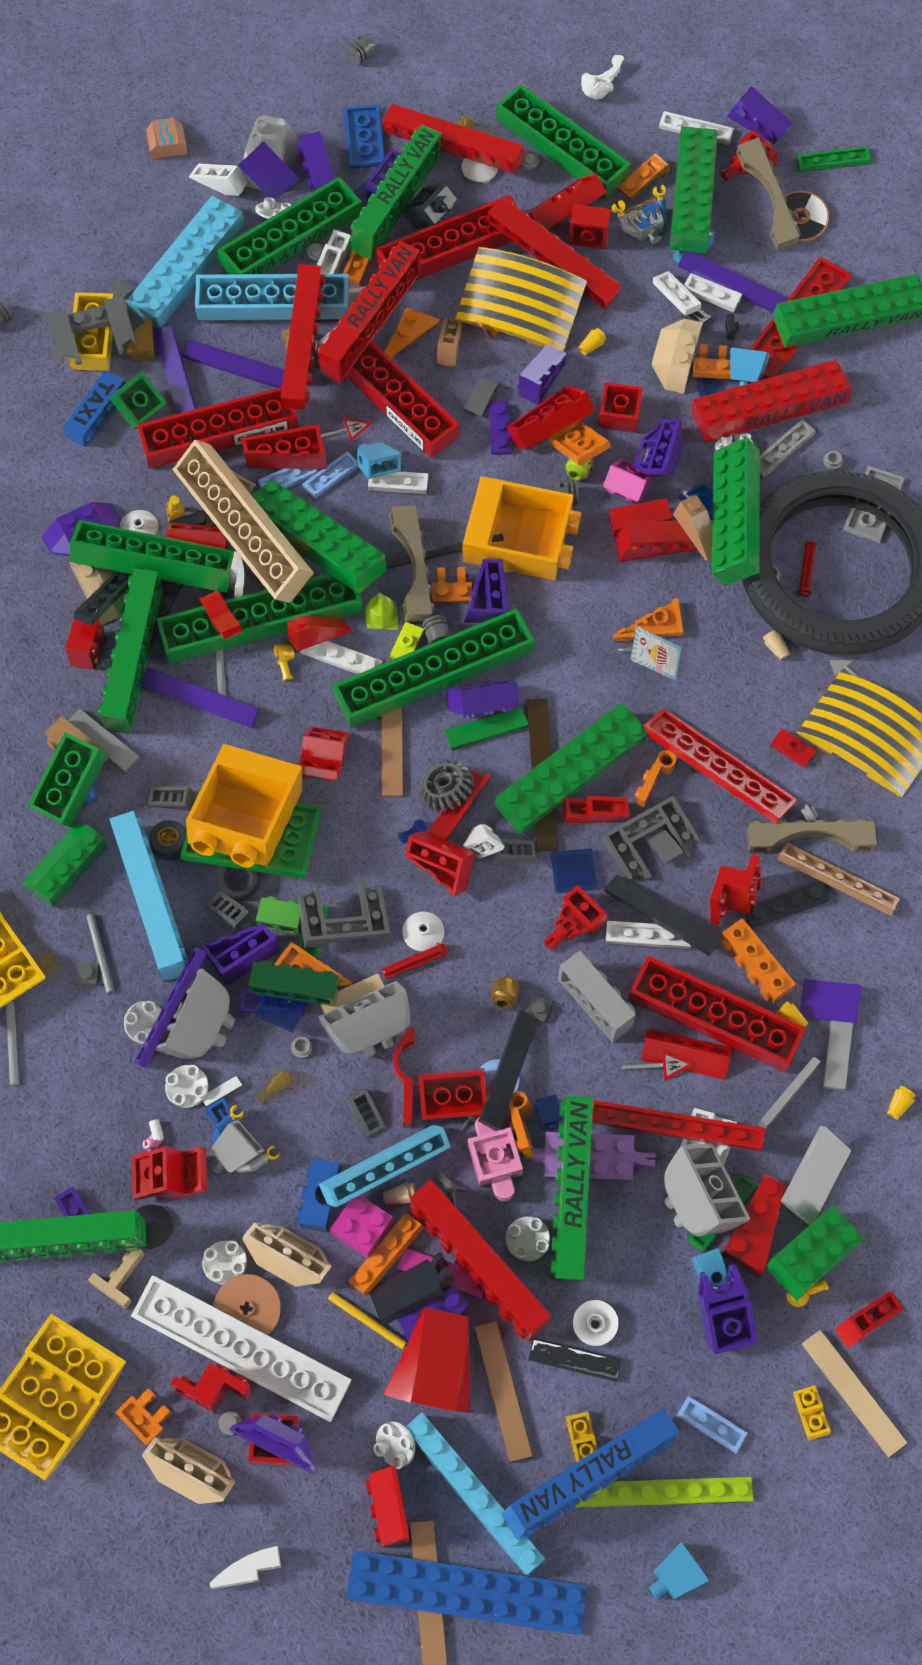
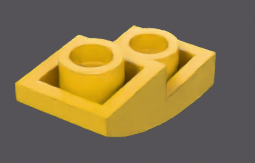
[793,1386,831,1441]
[565,1411,597,1463]

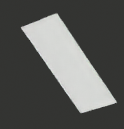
[203,1076,242,1106]

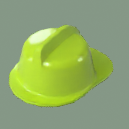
[365,593,398,630]

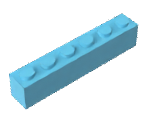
[319,1125,451,1207]

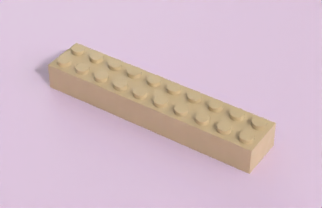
[172,440,314,603]

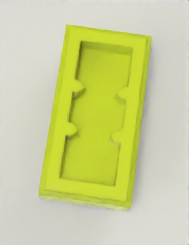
[390,622,424,659]

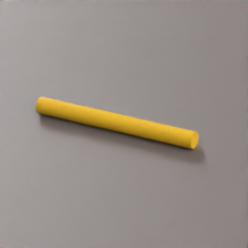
[328,1292,407,1350]

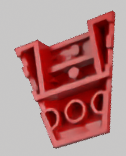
[382,1307,470,1413]

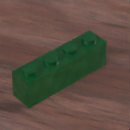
[248,961,340,1007]

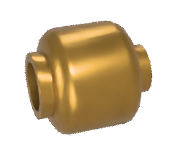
[491,976,520,1009]

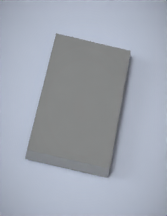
[843,466,905,543]
[781,1126,851,1225]

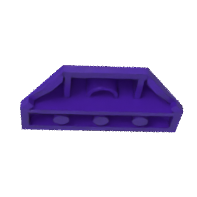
[633,419,682,476]
[41,502,121,556]
[230,1414,316,1475]

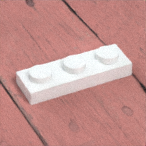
[653,271,701,316]
[684,273,742,313]
[368,472,428,495]

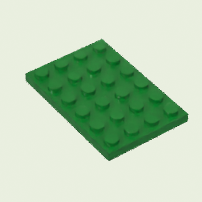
[181,788,322,879]

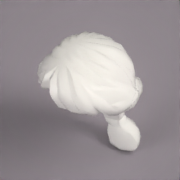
[581,55,624,100]

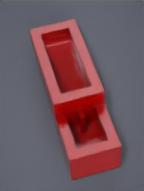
[562,796,629,824]

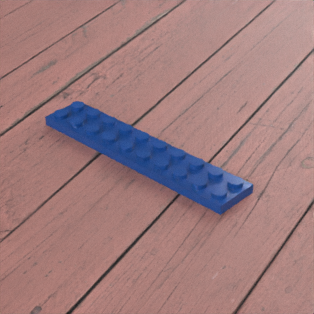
[346,1550,587,1635]

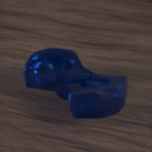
[398,819,427,843]

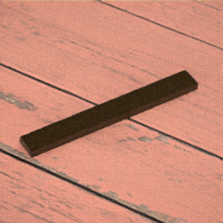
[527,698,558,852]

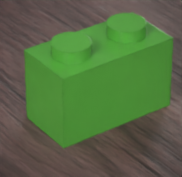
[256,896,301,935]

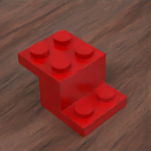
[297,726,351,781]
[710,854,763,925]
[132,1146,207,1200]
[170,1363,253,1413]

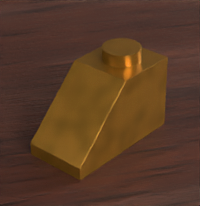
[126,318,155,362]

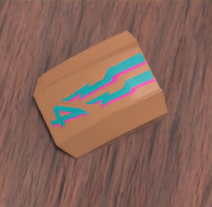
[146,117,188,160]

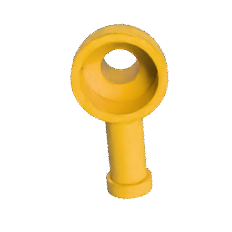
[166,496,185,521]
[274,644,294,681]
[786,1279,829,1307]

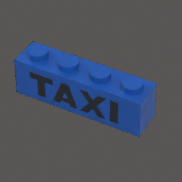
[63,371,125,447]

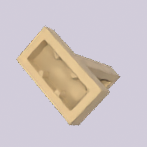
[88,1249,145,1309]

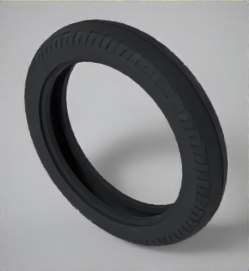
[742,470,922,655]

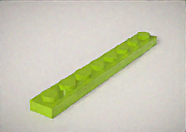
[575,1477,753,1508]

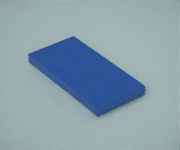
[343,105,385,169]

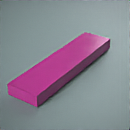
[397,1249,484,1299]

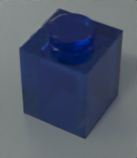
[535,1094,563,1131]

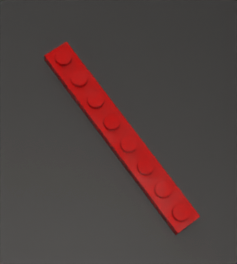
[592,1100,765,1152]

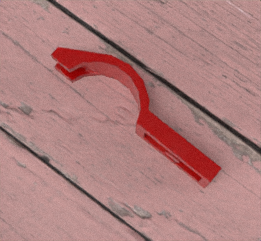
[197,590,243,639]
[393,1028,415,1128]

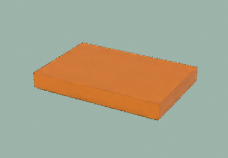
[547,420,611,466]

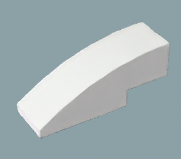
[317,230,352,274]
[210,1546,281,1590]

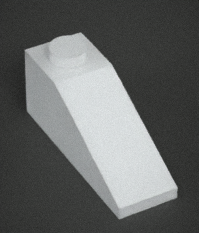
[189,164,248,196]
[462,824,505,859]

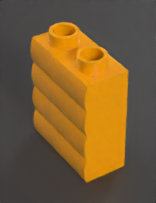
[463,476,582,581]
[186,744,302,868]

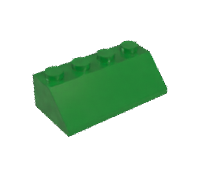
[21,822,108,908]

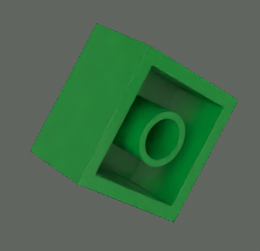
[109,372,167,428]

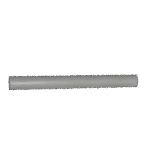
[216,650,226,696]
[86,914,115,994]
[6,1001,19,1086]

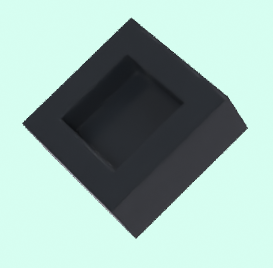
[725,314,739,340]

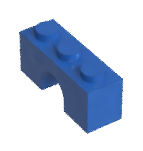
[297,1158,340,1232]

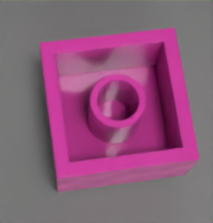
[330,1195,393,1258]

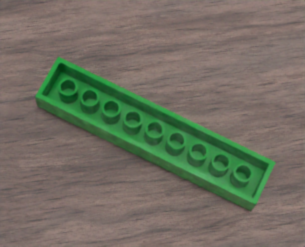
[156,573,363,664]
[332,608,534,729]

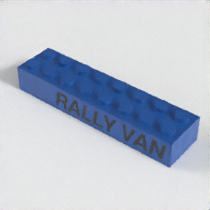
[502,1408,679,1540]

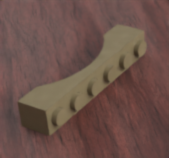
[737,138,801,251]
[389,505,434,623]
[747,819,877,853]

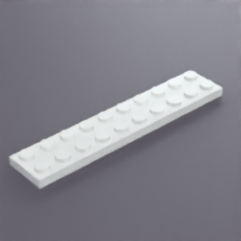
[131,1275,352,1422]

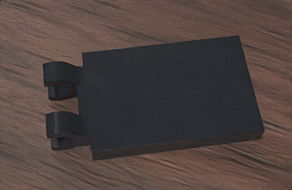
[369,1252,456,1326]

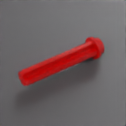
[796,541,816,597]
[382,942,448,980]

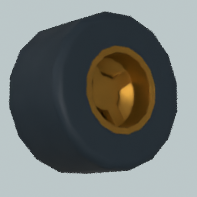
[150,820,187,861]

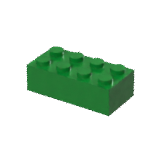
[27,732,108,827]
[765,1205,864,1301]

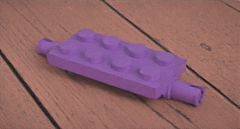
[523,1132,655,1181]

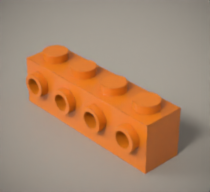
[721,918,796,1004]

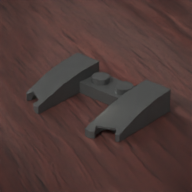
[48,296,136,365]
[601,796,700,880]
[298,879,390,948]

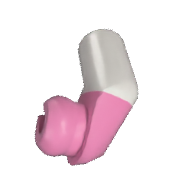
[143,1119,164,1151]

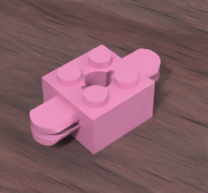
[468,1117,523,1202]

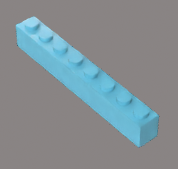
[405,1412,545,1576]

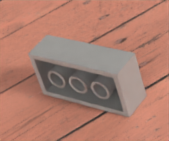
[558,950,636,1043]

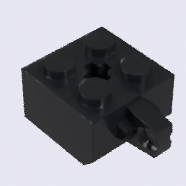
[401,183,457,229]

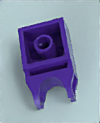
[697,1264,758,1354]

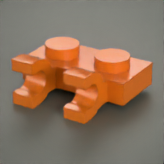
[692,344,731,379]
[432,567,472,604]
[115,1389,172,1446]

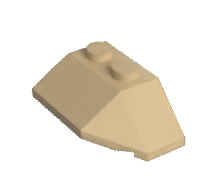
[652,319,703,394]
[69,562,129,626]
[243,1223,331,1287]
[142,1437,235,1504]

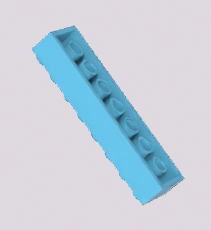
[126,196,244,329]
[195,274,349,320]
[110,811,188,982]

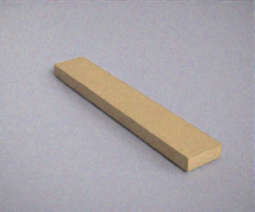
[802,1330,907,1458]

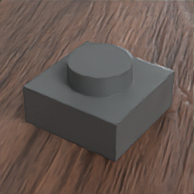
[75,963,99,986]
[525,994,553,1023]

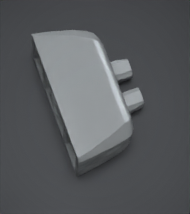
[243,115,298,190]
[155,968,235,1059]
[318,981,410,1058]
[664,1143,750,1236]

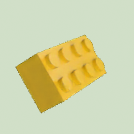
[68,292,114,371]

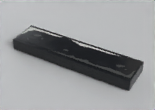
[528,1337,622,1382]

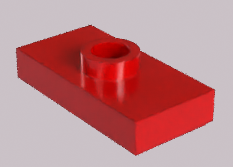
[770,728,816,768]

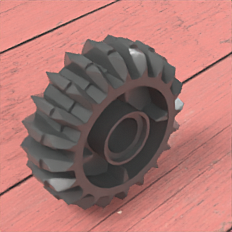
[419,759,474,813]

